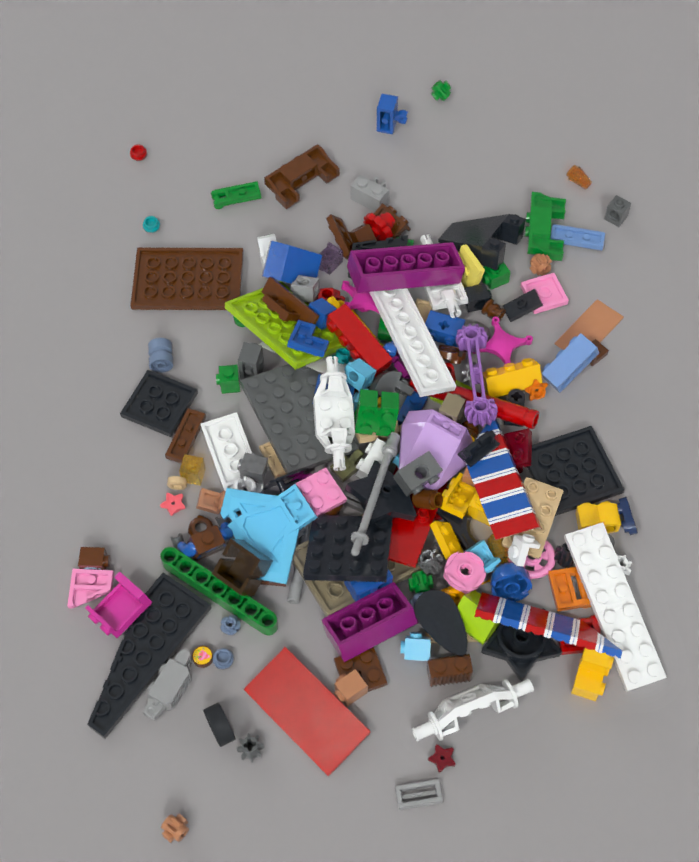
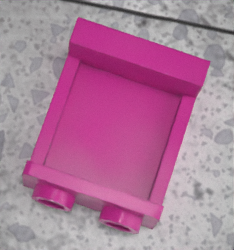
[85,572,152,638]

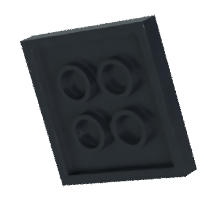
[120,370,198,437]

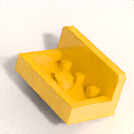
[441,473,476,519]
[430,521,464,560]

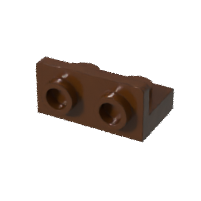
[373,203,411,239]

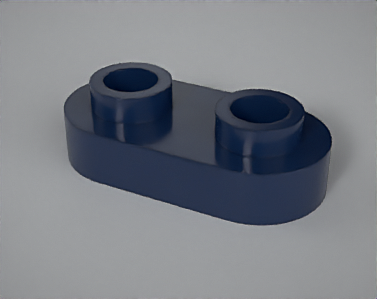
[617,497,638,535]

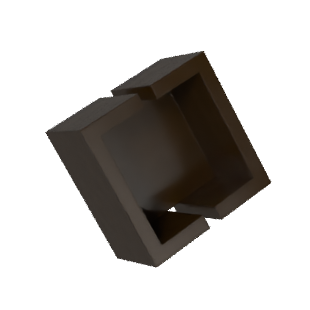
[212,538,273,596]

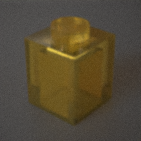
[179,454,206,486]

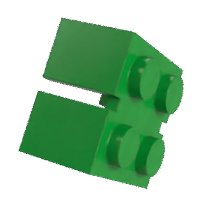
[355,389,399,437]

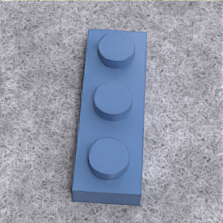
[550,224,605,251]

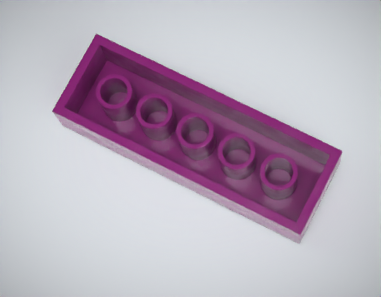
[347,242,465,293]

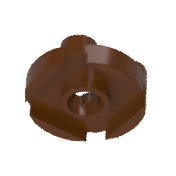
[438,344,467,364]

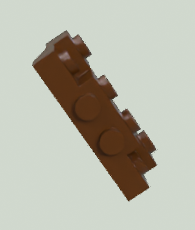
[264,144,340,209]

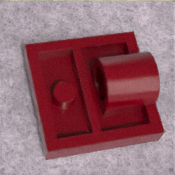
[503,428,532,474]

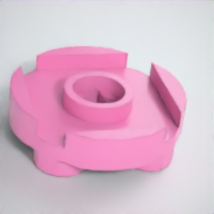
[443,551,486,594]

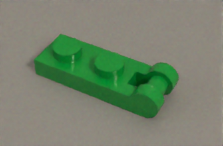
[211,181,261,209]

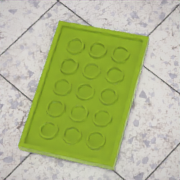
[225,281,347,370]

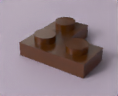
[333,647,387,692]

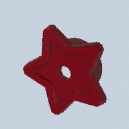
[428,744,456,773]

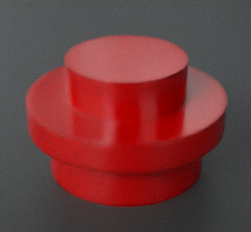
[130,144,147,161]

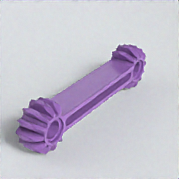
[456,324,498,427]

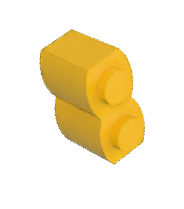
[575,501,621,533]

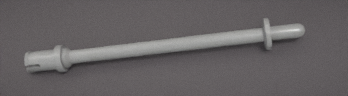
[351,432,400,556]

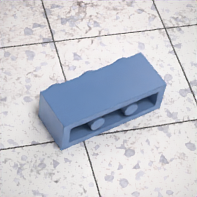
[541,333,599,393]

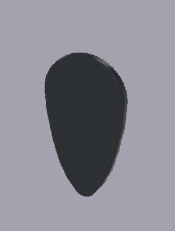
[414,590,468,656]

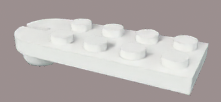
[201,412,264,493]

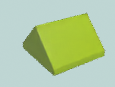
[457,590,500,645]

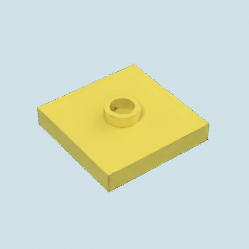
[458,244,485,288]

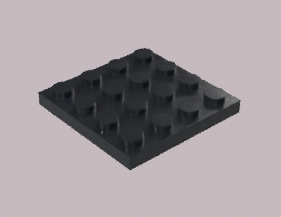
[527,426,625,516]
[303,515,393,582]

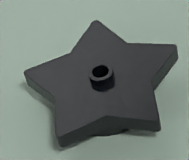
[345,461,417,524]
[481,608,562,681]

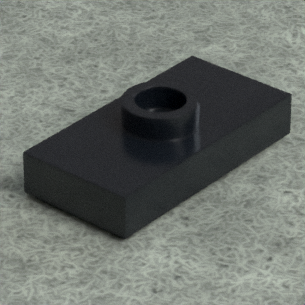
[503,289,543,322]

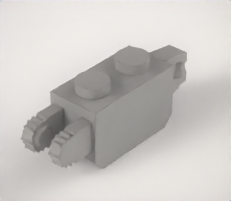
[143,649,193,720]

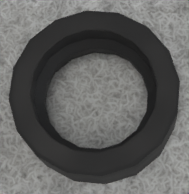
[203,703,236,747]

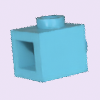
[400,632,431,661]

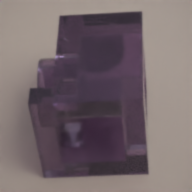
[319,242,343,275]

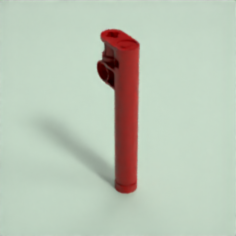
[409,363,539,429]

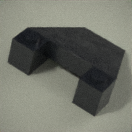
[438,214,526,270]

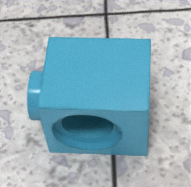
[344,358,377,391]

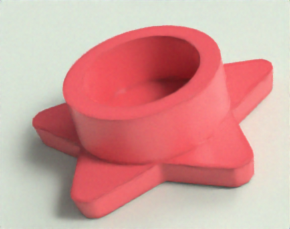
[160,493,186,516]

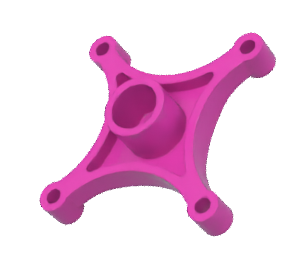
[341,281,380,314]
[472,317,533,365]

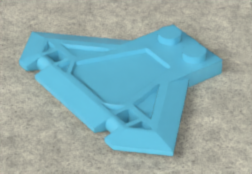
[220,484,318,585]

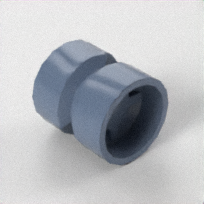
[148,338,173,373]

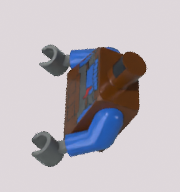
[170,517,233,562]

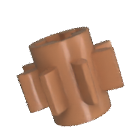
[529,254,552,276]
[161,813,189,843]

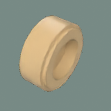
[167,476,187,490]

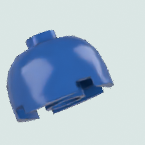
[490,562,532,602]

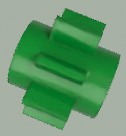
[431,80,451,101]
[408,571,434,593]

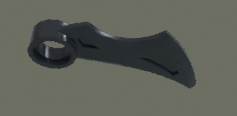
[436,507,478,570]

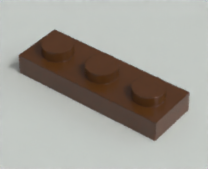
[326,214,353,260]
[165,408,206,464]

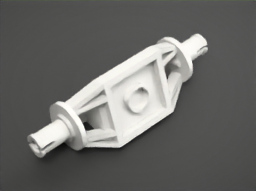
[313,356,355,471]
[411,679,534,742]

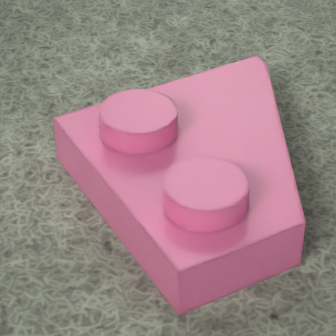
[67,569,114,609]

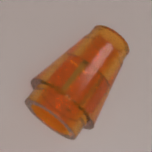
[566,165,592,190]

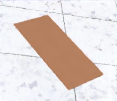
[554,299,624,350]

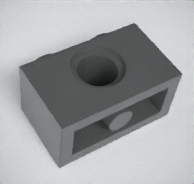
[238,342,264,380]
[393,451,443,496]

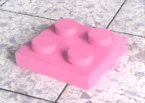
[520,273,569,314]
[292,467,347,517]

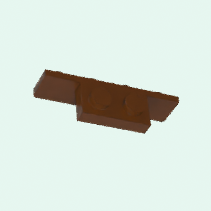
[261,277,319,324]

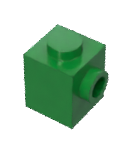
[481,262,510,290]
[216,365,240,394]

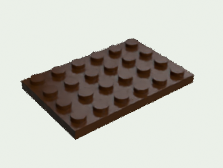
[130,248,243,310]

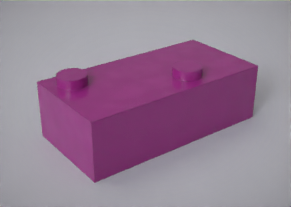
[321,582,418,662]

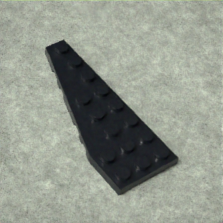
[87,572,212,739]

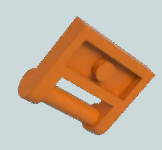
[548,567,592,612]

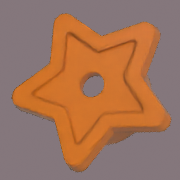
[525,379,548,401]

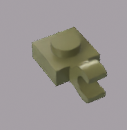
[330,449,364,482]

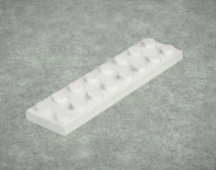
[369,288,456,397]
[564,522,667,692]

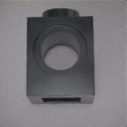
[464,283,492,313]

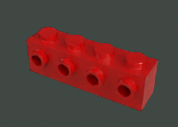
[326,303,393,377]

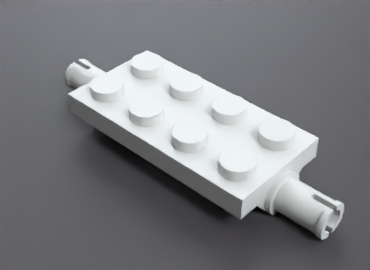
[420,234,468,318]

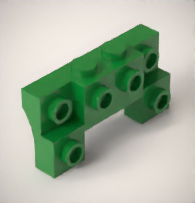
[525,192,566,261]

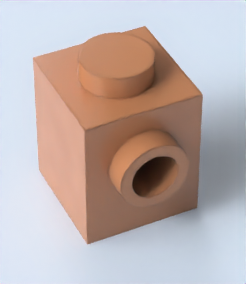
[334,669,368,707]

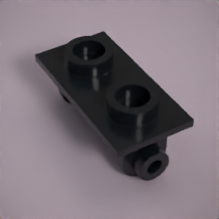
[457,430,500,467]

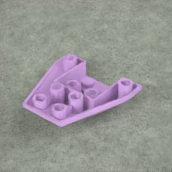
[399,409,473,490]

